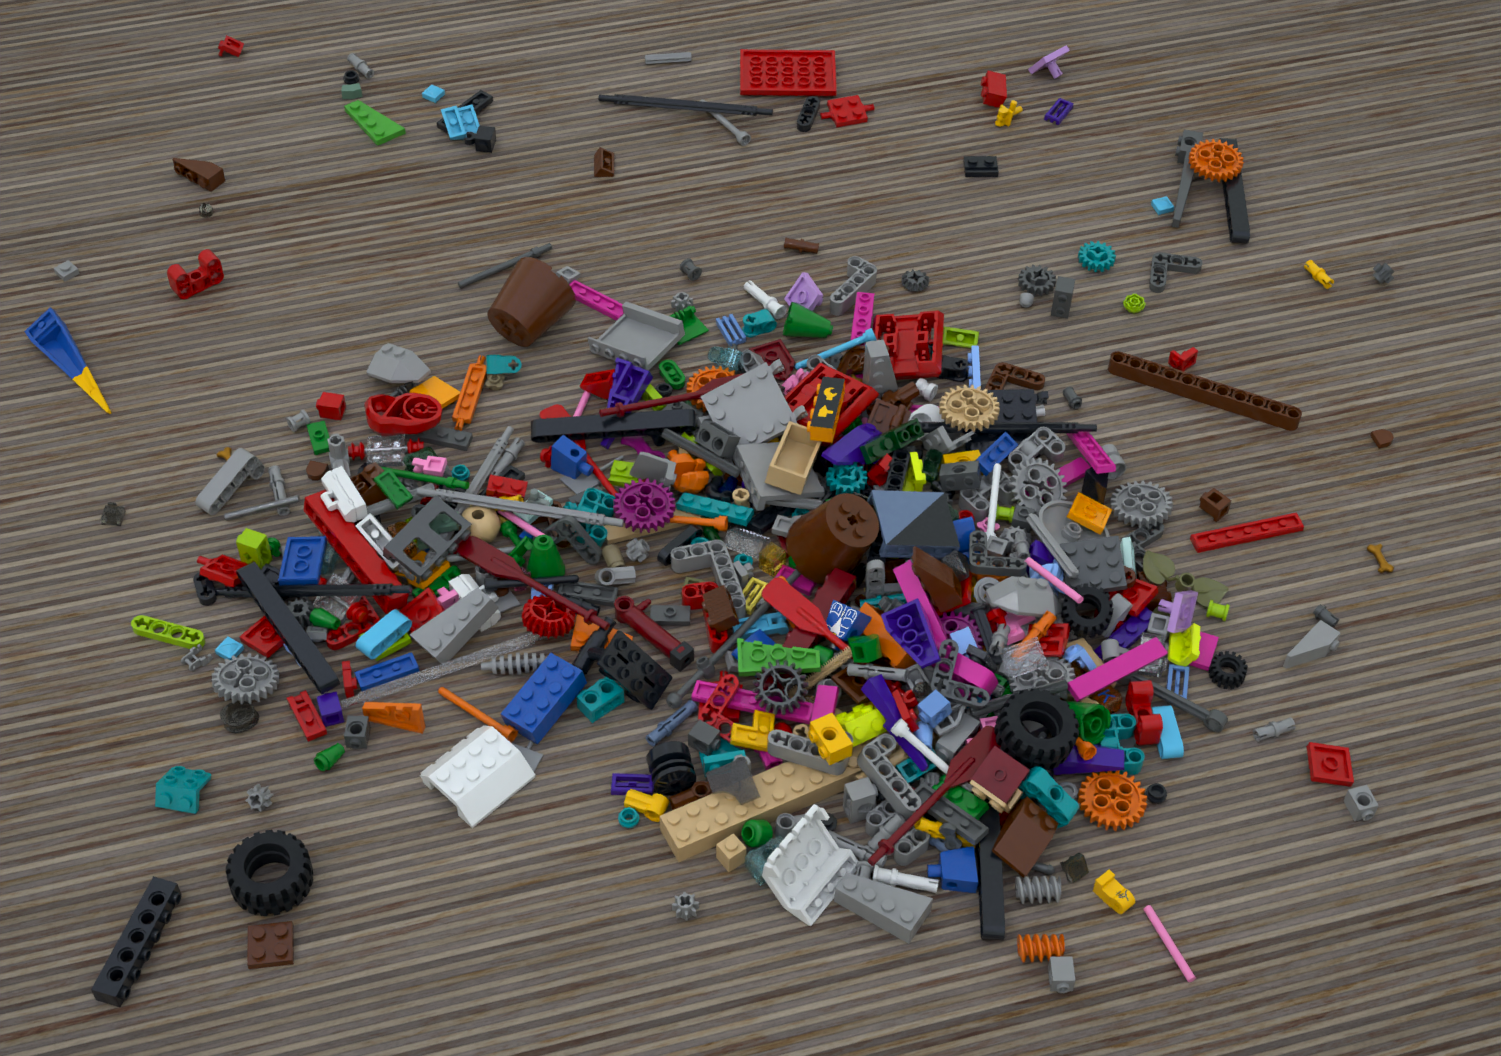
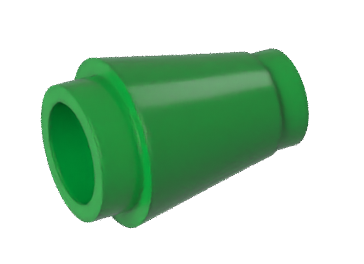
[309,608,341,630]
[314,743,345,771]

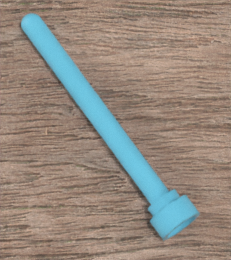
[795,328,877,370]

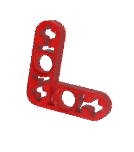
[326,596,380,650]
[698,674,747,750]

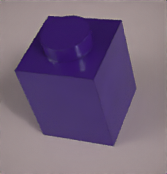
[316,691,344,727]

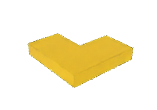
[730,710,775,752]

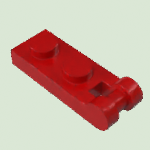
[286,690,327,742]

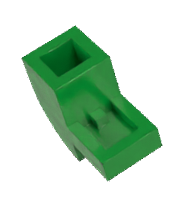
[847,634,883,663]

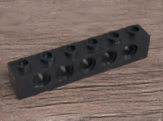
[91,876,181,1007]

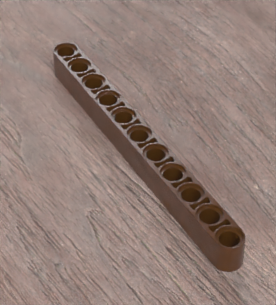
[1108,351,1302,431]

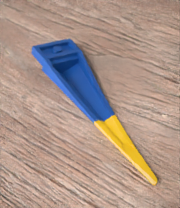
[24,307,111,414]

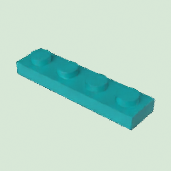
[676,492,754,526]

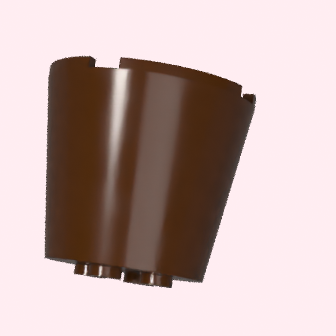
[487,257,576,347]
[786,493,879,585]

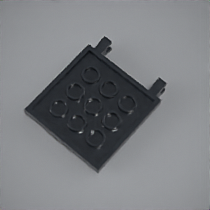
[964,389,1049,459]

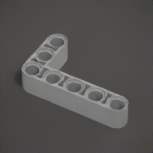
[671,540,746,619]

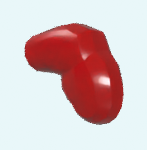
[364,392,442,436]

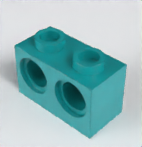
[576,677,625,723]

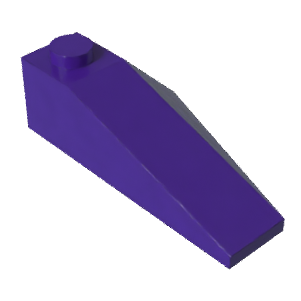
[821,423,882,465]
[881,598,941,669]
[1053,744,1125,775]

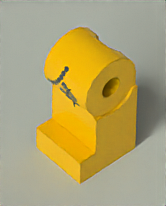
[1093,869,1135,914]

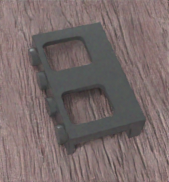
[383,495,472,584]

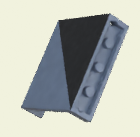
[867,490,960,559]

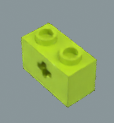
[236,528,273,569]

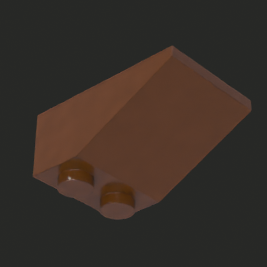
[831,656,902,705]
[992,797,1059,878]

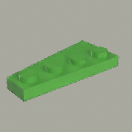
[344,100,406,146]
[737,638,821,677]

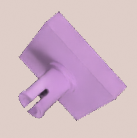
[1028,45,1070,79]
[784,272,823,311]
[1158,590,1198,633]

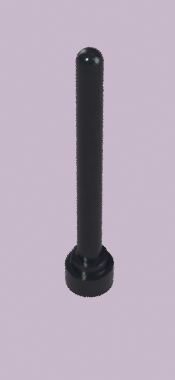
[484,575,579,593]

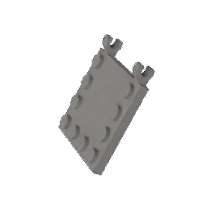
[701,359,808,460]

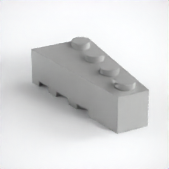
[863,339,898,408]
[834,872,933,944]

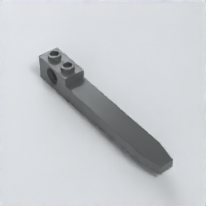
[1172,129,1203,228]

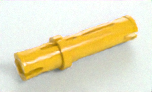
[914,817,976,849]

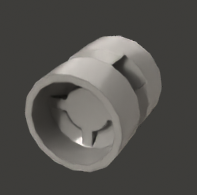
[1101,444,1127,479]

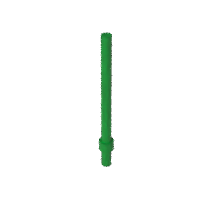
[380,466,470,489]

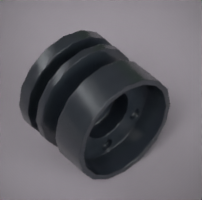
[646,741,696,796]

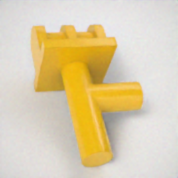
[995,100,1023,127]

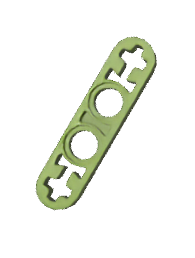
[131,615,205,649]

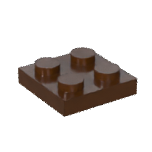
[247,921,294,969]

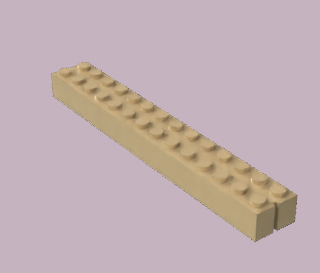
[660,707,940,862]

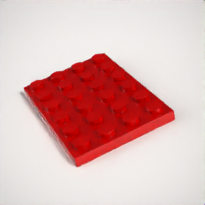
[740,49,837,96]

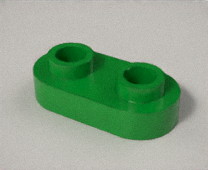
[659,360,685,389]

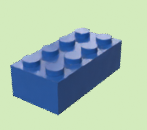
[501,653,587,745]

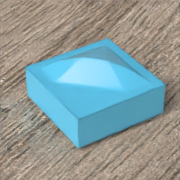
[422,84,445,103]
[1151,196,1174,215]
[215,637,244,660]

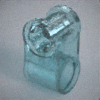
[708,346,743,370]

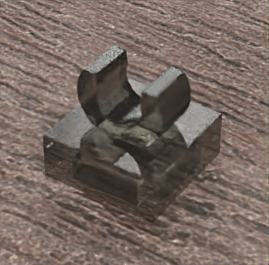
[100,502,126,526]
[1060,853,1089,883]

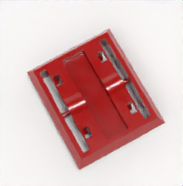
[873,310,944,380]
[784,363,879,448]

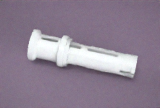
[744,281,787,319]
[872,865,939,893]

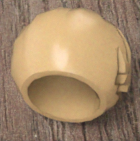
[459,506,501,543]

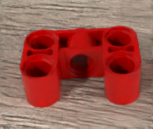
[167,249,224,300]
[1125,680,1163,745]

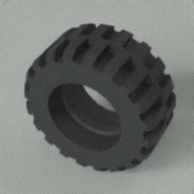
[994,688,1079,771]
[226,830,314,916]

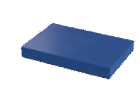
[278,536,327,585]

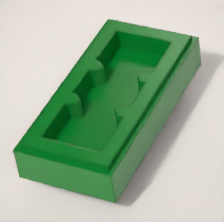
[307,420,330,455]
[374,468,413,510]

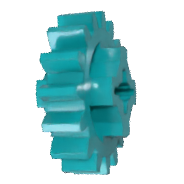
[1078,241,1116,272]
[826,462,867,495]

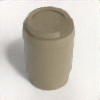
[602,544,626,568]

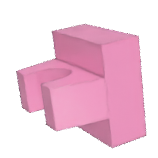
[437,587,459,610]

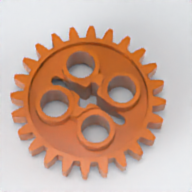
[1188,139,1244,182]
[686,365,738,412]
[1078,770,1147,831]

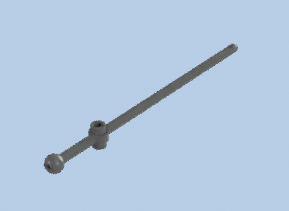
[666,569,801,709]

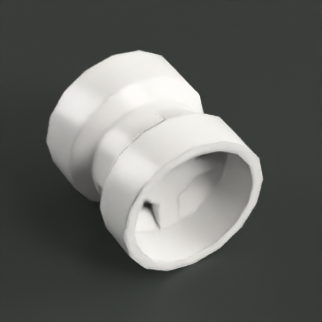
[916,378,938,401]

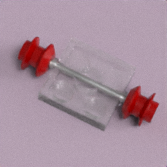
[348,434,424,467]
[308,573,368,626]

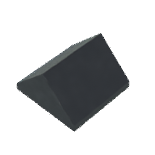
[1081,467,1109,504]

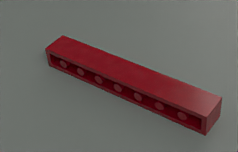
[756,568,856,694]

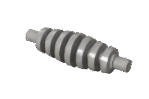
[481,652,547,675]

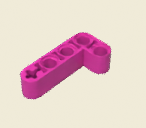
[931,640,999,698]

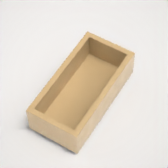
[765,421,822,495]

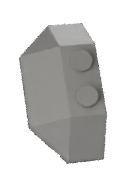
[366,343,431,383]
[985,576,1062,617]
[905,663,967,736]

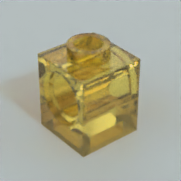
[758,542,786,577]

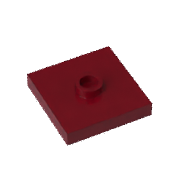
[970,746,1030,804]

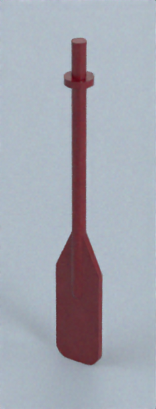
[599,373,744,417]
[456,536,610,630]
[867,726,1001,866]

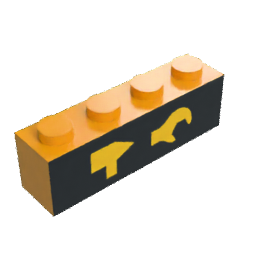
[807,377,845,443]

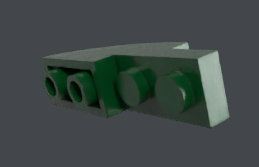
[859,418,924,464]

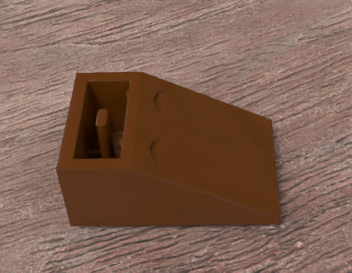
[350,462,388,507]
[911,546,963,613]

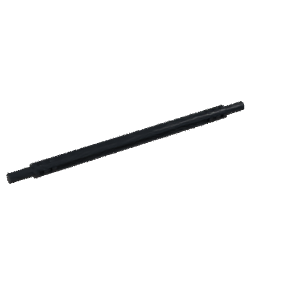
[598,94,773,116]
[919,422,1097,434]
[207,583,412,598]

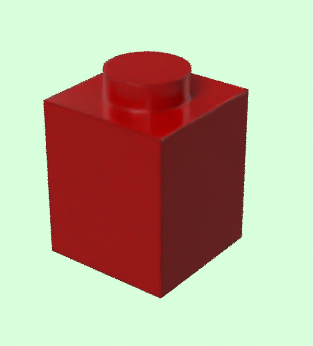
[316,392,346,421]

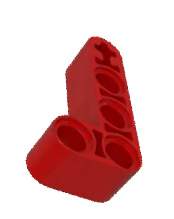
[682,582,728,653]

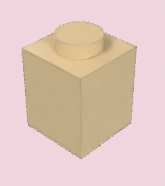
[716,833,747,872]

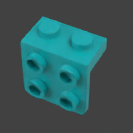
[699,738,746,777]
[155,766,211,814]

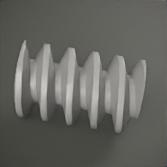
[1015,875,1061,904]

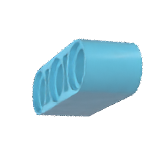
[356,609,412,660]
[1151,705,1184,759]

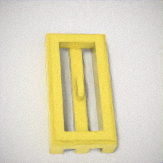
[742,577,768,615]

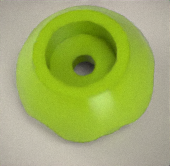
[1123,294,1146,313]

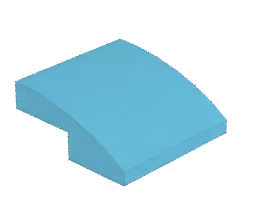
[441,104,480,140]

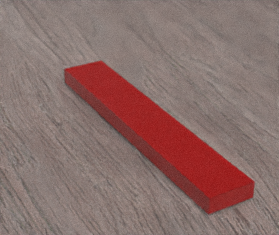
[1190,512,1304,553]

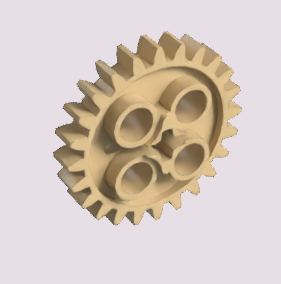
[939,385,1000,432]

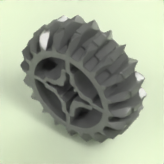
[753,660,808,715]

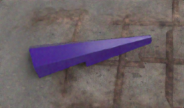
[600,357,653,449]
[861,674,929,772]

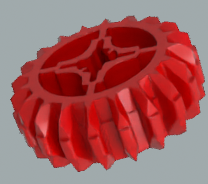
[521,594,576,639]

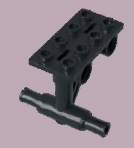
[572,617,673,710]

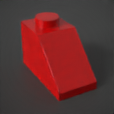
[580,369,615,399]

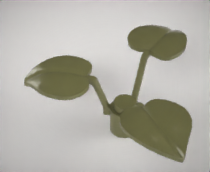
[1143,550,1229,635]

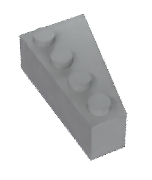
[410,588,499,666]

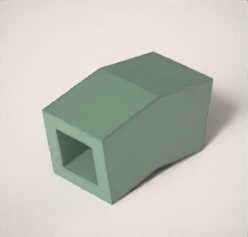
[341,83,362,99]

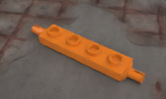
[452,355,487,431]

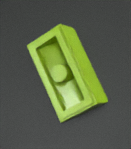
[943,326,979,348]

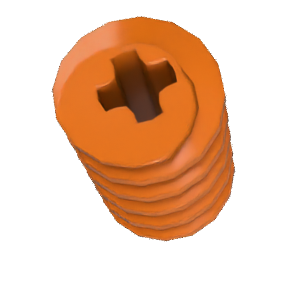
[1017,934,1065,963]

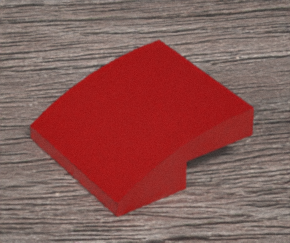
[1025,623,1070,657]

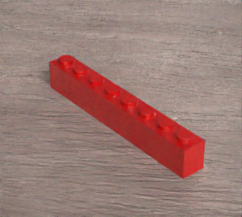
[304,490,409,614]

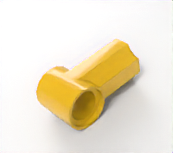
[624,789,669,822]

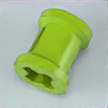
[996,504,1015,523]
[1206,600,1230,622]

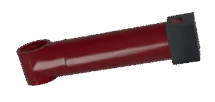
[614,596,694,672]

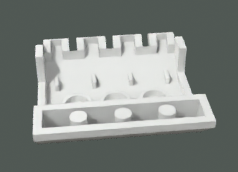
[420,726,536,828]
[762,804,858,926]

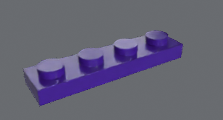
[1094,607,1153,661]

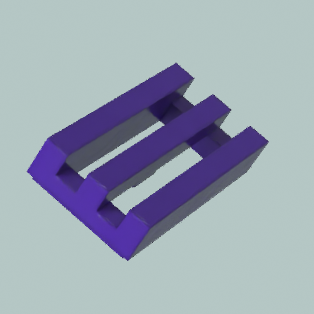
[1044,98,1074,125]
[611,773,654,796]

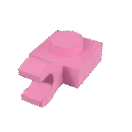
[782,368,809,395]
[412,456,447,477]

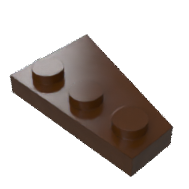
[836,344,890,375]

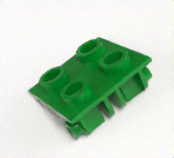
[670,306,709,345]

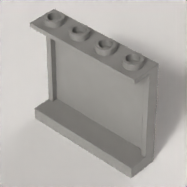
[587,301,685,371]
[733,442,825,511]

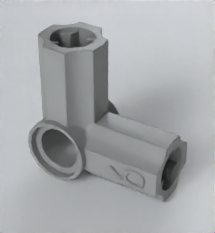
[327,434,351,478]

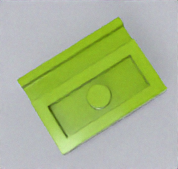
[608,460,645,487]

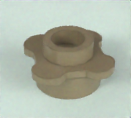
[485,374,505,391]

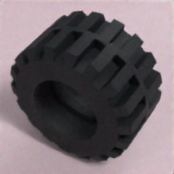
[1061,583,1114,638]

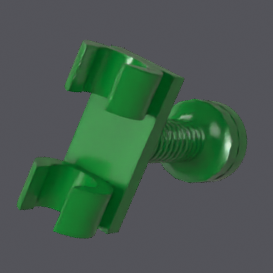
[500,521,534,567]

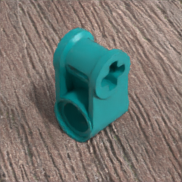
[742,309,777,338]
[486,355,522,374]

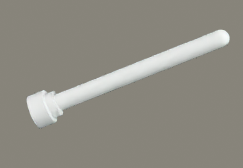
[985,463,1001,541]
[890,718,972,792]

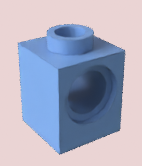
[917,689,952,728]

